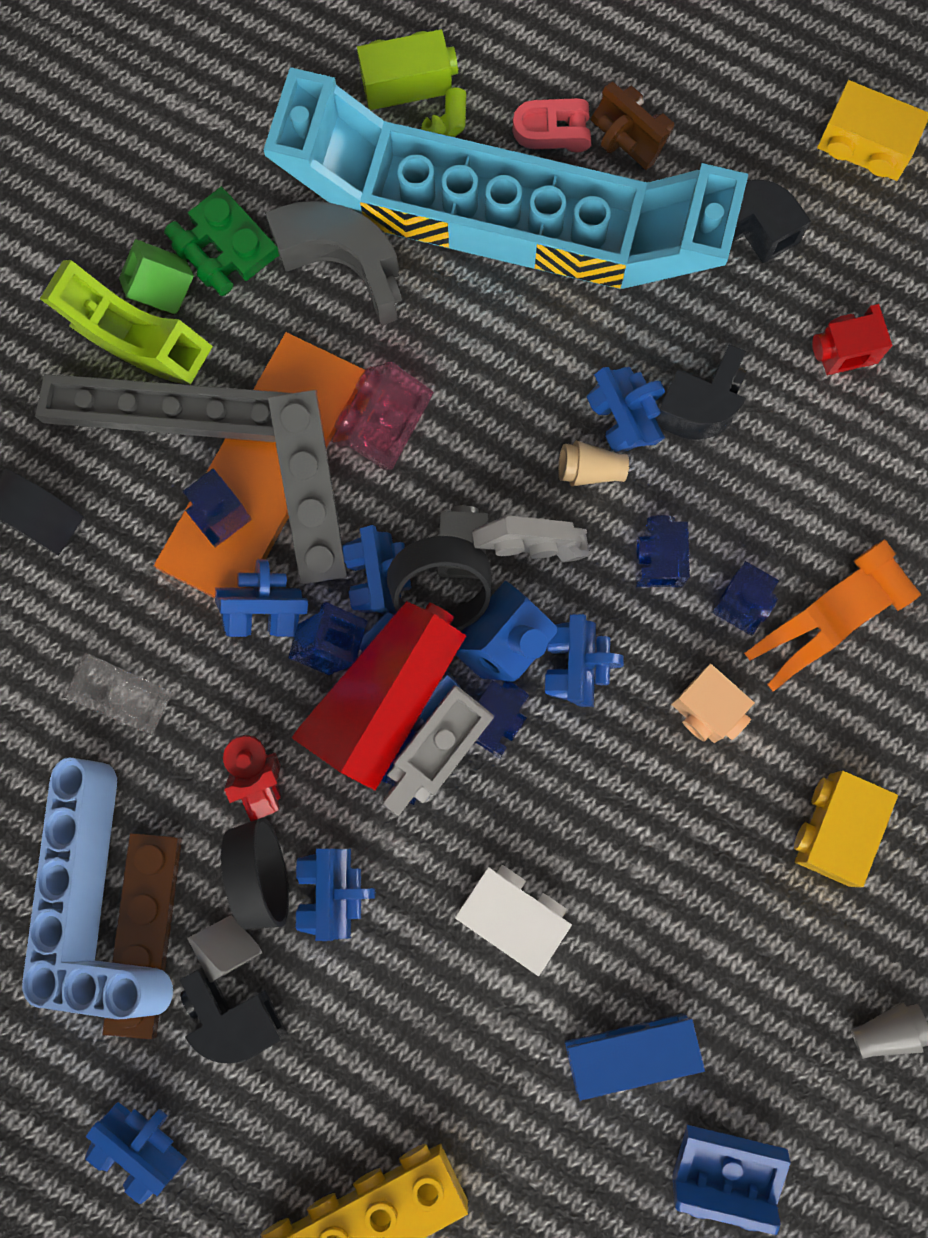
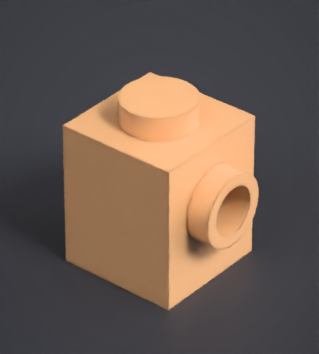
[671,663,755,743]

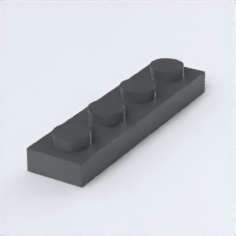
[268,390,348,584]

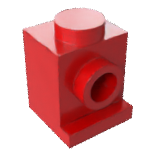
[812,304,893,375]

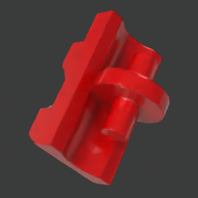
[223,735,281,822]

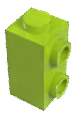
[357,29,458,110]

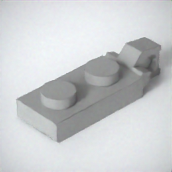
[472,515,591,562]
[380,685,494,816]

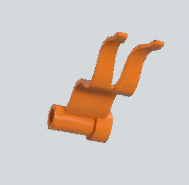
[744,539,921,691]

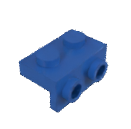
[672,1125,791,1235]

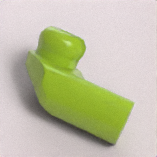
[421,87,467,137]

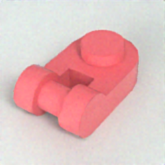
[512,98,592,152]

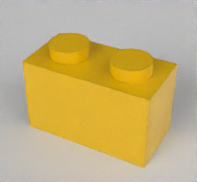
[817,80,928,181]
[794,771,898,887]

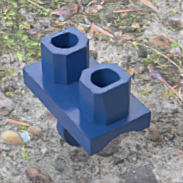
[586,367,665,452]
[342,525,411,615]
[215,559,308,637]
[545,614,624,707]
[296,849,375,941]
[85,1102,187,1204]

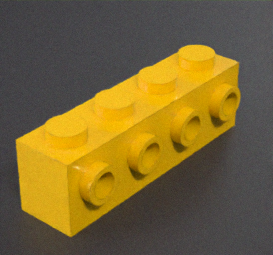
[260,1144,468,1238]

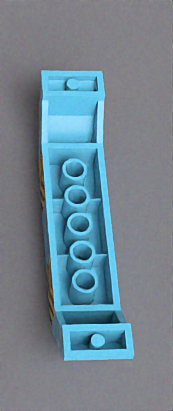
[263,67,748,289]

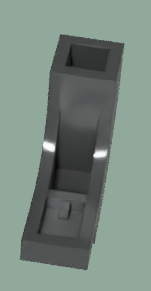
[265,201,402,326]

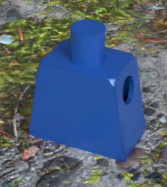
[456,581,558,681]

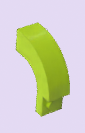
[40,260,213,385]

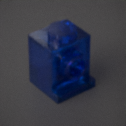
[183,468,252,548]
[636,515,690,588]
[711,561,779,636]
[288,602,367,675]
[475,680,529,759]

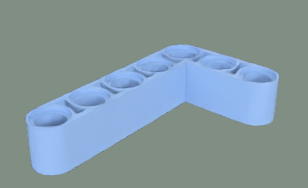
[22,757,173,1020]

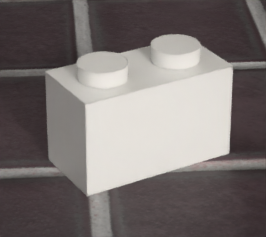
[455,865,572,976]

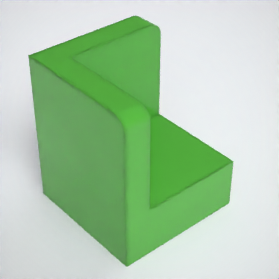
[119,239,194,314]

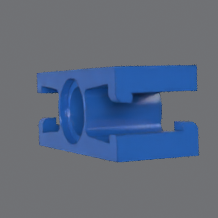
[564,1013,705,1101]

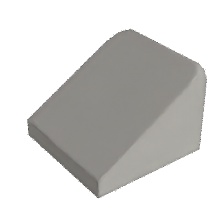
[187,915,262,983]

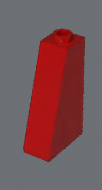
[292,601,466,791]

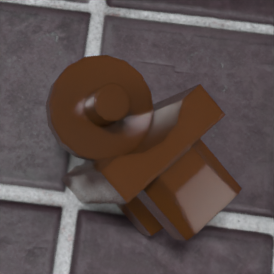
[591,81,674,170]

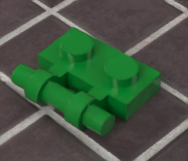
[164,186,279,296]

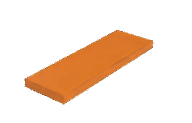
[154,332,366,598]

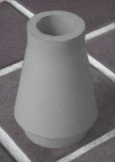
[851,1002,928,1059]

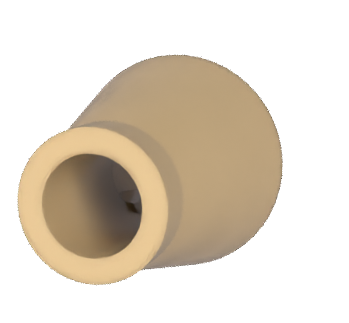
[558,440,629,486]

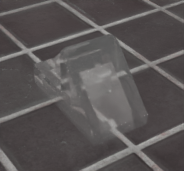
[64,653,173,735]

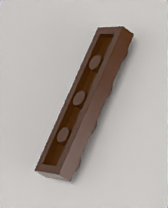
[102,833,182,1040]

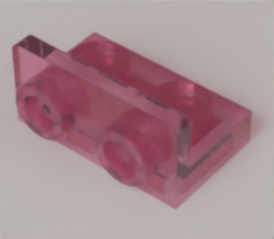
[332,362,434,470]

